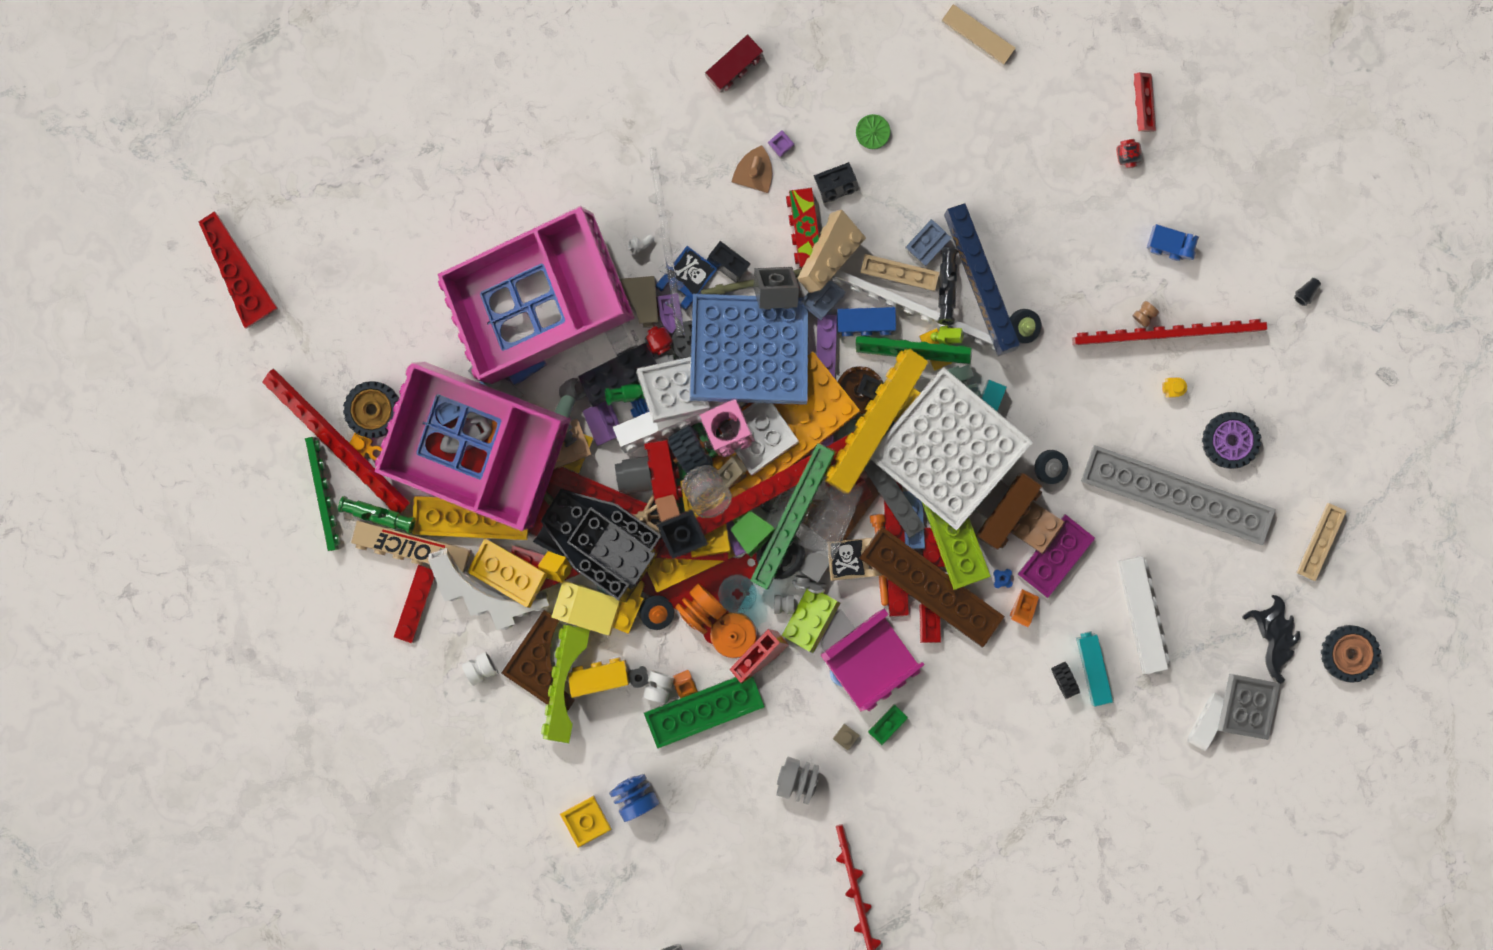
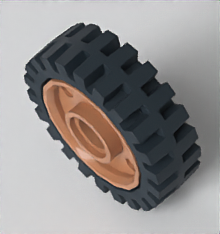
[1321,625,1381,683]

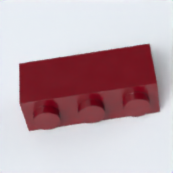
[705,34,763,93]

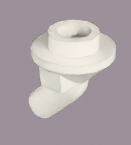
[628,235,655,255]

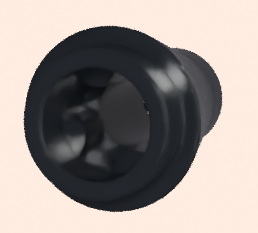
[1294,278,1321,306]

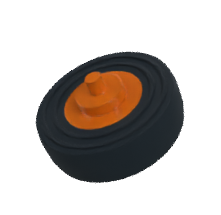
[639,595,674,630]

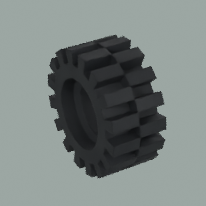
[1051,662,1080,699]

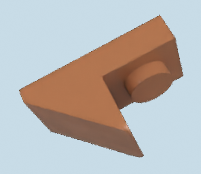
[655,495,679,522]

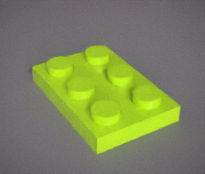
[781,589,841,653]

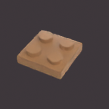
[1011,502,1065,555]

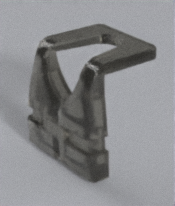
[704,420,736,450]

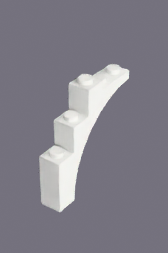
[428,548,549,630]

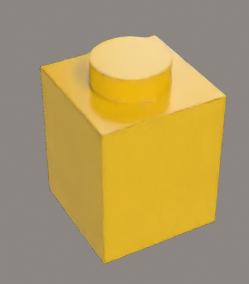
[538,551,572,583]

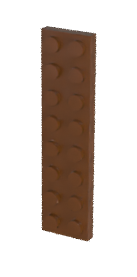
[859,527,1005,648]

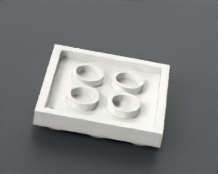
[637,357,710,423]
[719,403,799,476]

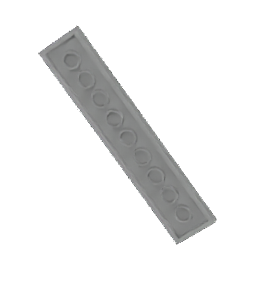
[1081,445,1276,545]

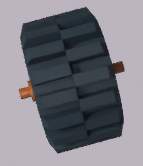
[668,425,713,478]

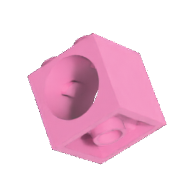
[700,399,755,457]

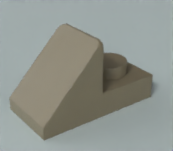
[712,455,747,493]

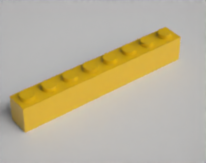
[824,349,928,494]

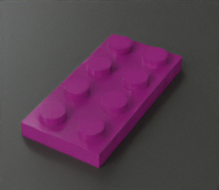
[1017,514,1095,598]

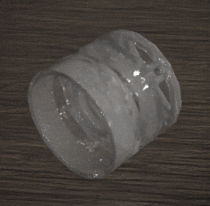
[682,465,732,518]

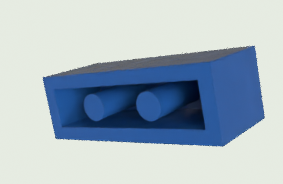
[837,307,896,337]

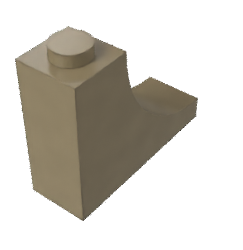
[620,276,659,328]

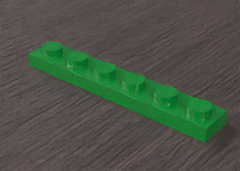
[855,336,972,364]
[305,437,341,551]

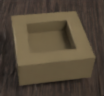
[833,723,860,750]

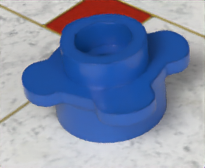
[993,569,1013,588]

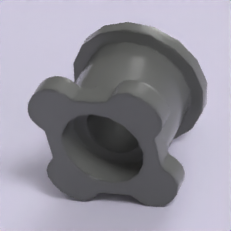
[628,666,649,688]

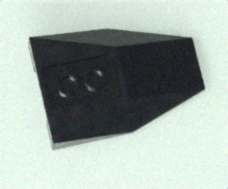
[540,489,665,602]

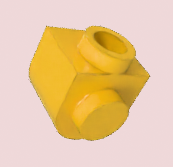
[1162,377,1187,398]

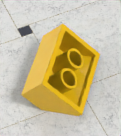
[568,657,630,698]

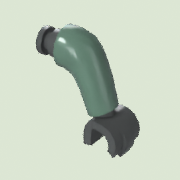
[554,378,586,447]

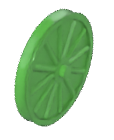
[856,114,890,149]

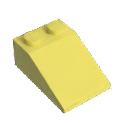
[552,581,621,636]

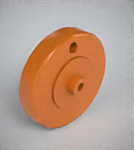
[710,611,757,658]

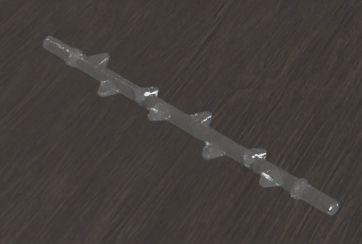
[648,147,685,336]

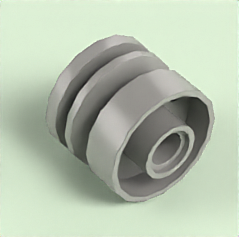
[776,757,819,805]

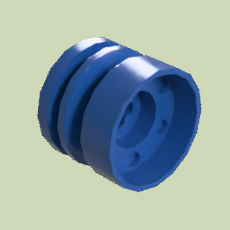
[609,774,660,822]

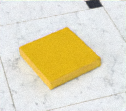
[560,795,612,848]

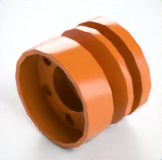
[675,583,727,635]

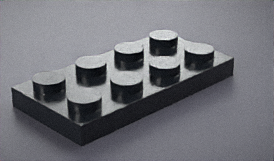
[578,342,657,407]

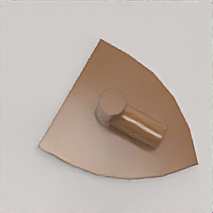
[731,145,772,193]

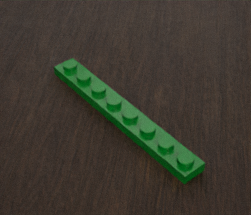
[750,443,836,590]

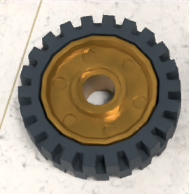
[343,381,399,438]

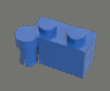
[1147,224,1199,261]

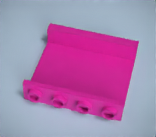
[821,608,924,712]

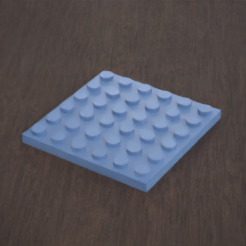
[690,294,808,404]

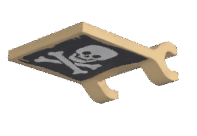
[827,538,881,581]

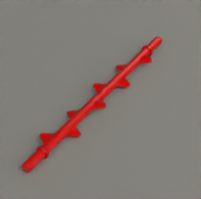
[835,824,881,950]

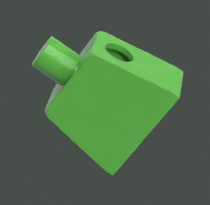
[731,511,775,557]

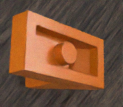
[1010,589,1039,627]

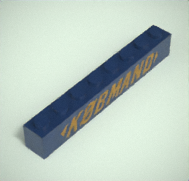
[944,203,1020,356]

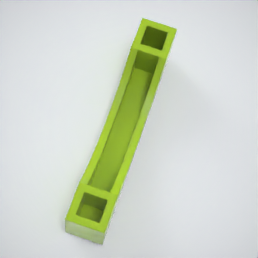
[541,625,590,744]

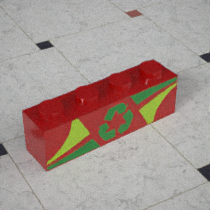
[786,187,819,269]

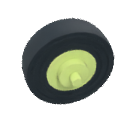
[1010,309,1042,344]

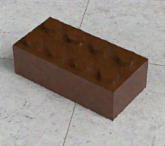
[976,473,1042,550]

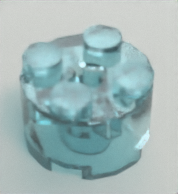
[718,574,757,614]

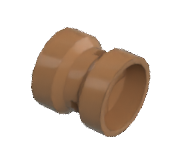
[1132,301,1159,328]

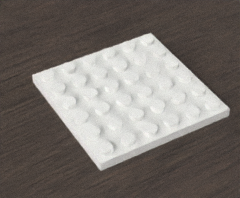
[870,367,1033,530]

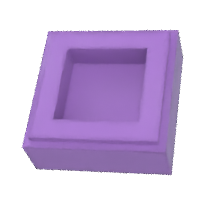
[768,130,795,157]

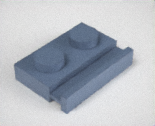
[905,219,952,266]
[800,281,846,321]

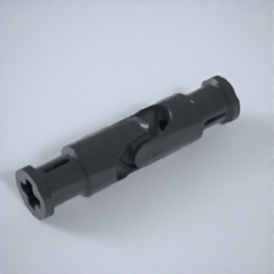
[938,247,958,325]

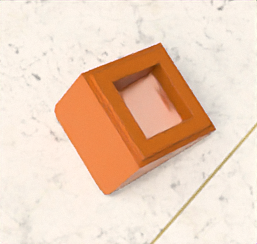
[673,670,697,698]

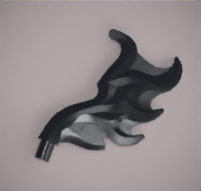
[1242,595,1300,684]

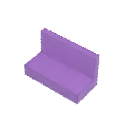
[582,401,619,446]

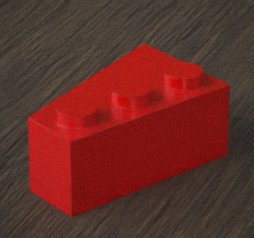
[644,440,683,504]

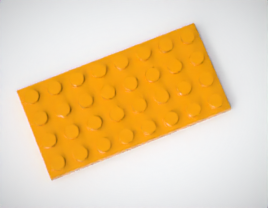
[710,352,861,498]

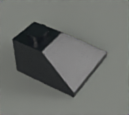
[656,509,708,559]

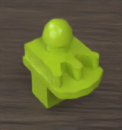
[930,325,964,346]

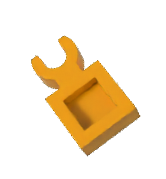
[349,433,382,460]

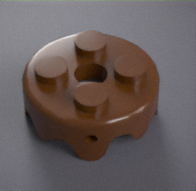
[837,366,883,414]

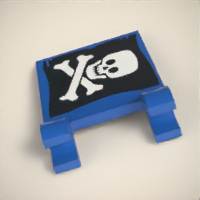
[656,246,717,310]

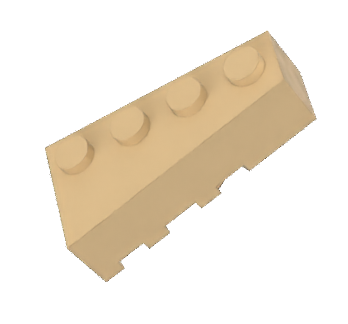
[797,210,866,293]

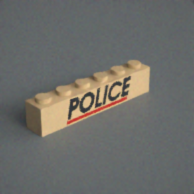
[351,521,471,572]

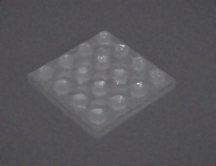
[766,461,864,560]

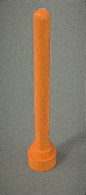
[870,514,889,606]

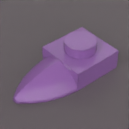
[657,294,679,333]

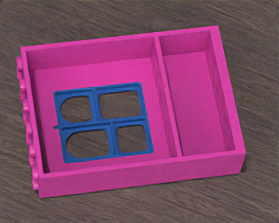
[437,206,635,384]
[375,362,571,531]

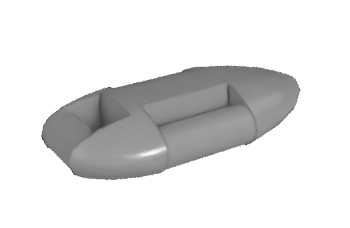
[440,416,492,453]

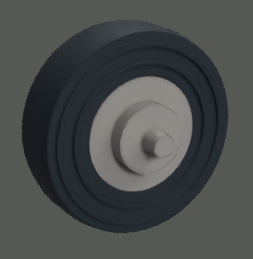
[1034,450,1068,484]

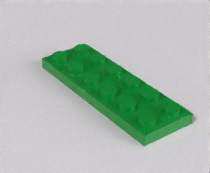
[644,676,765,749]

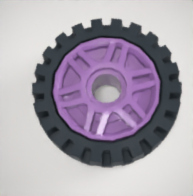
[1202,412,1261,469]

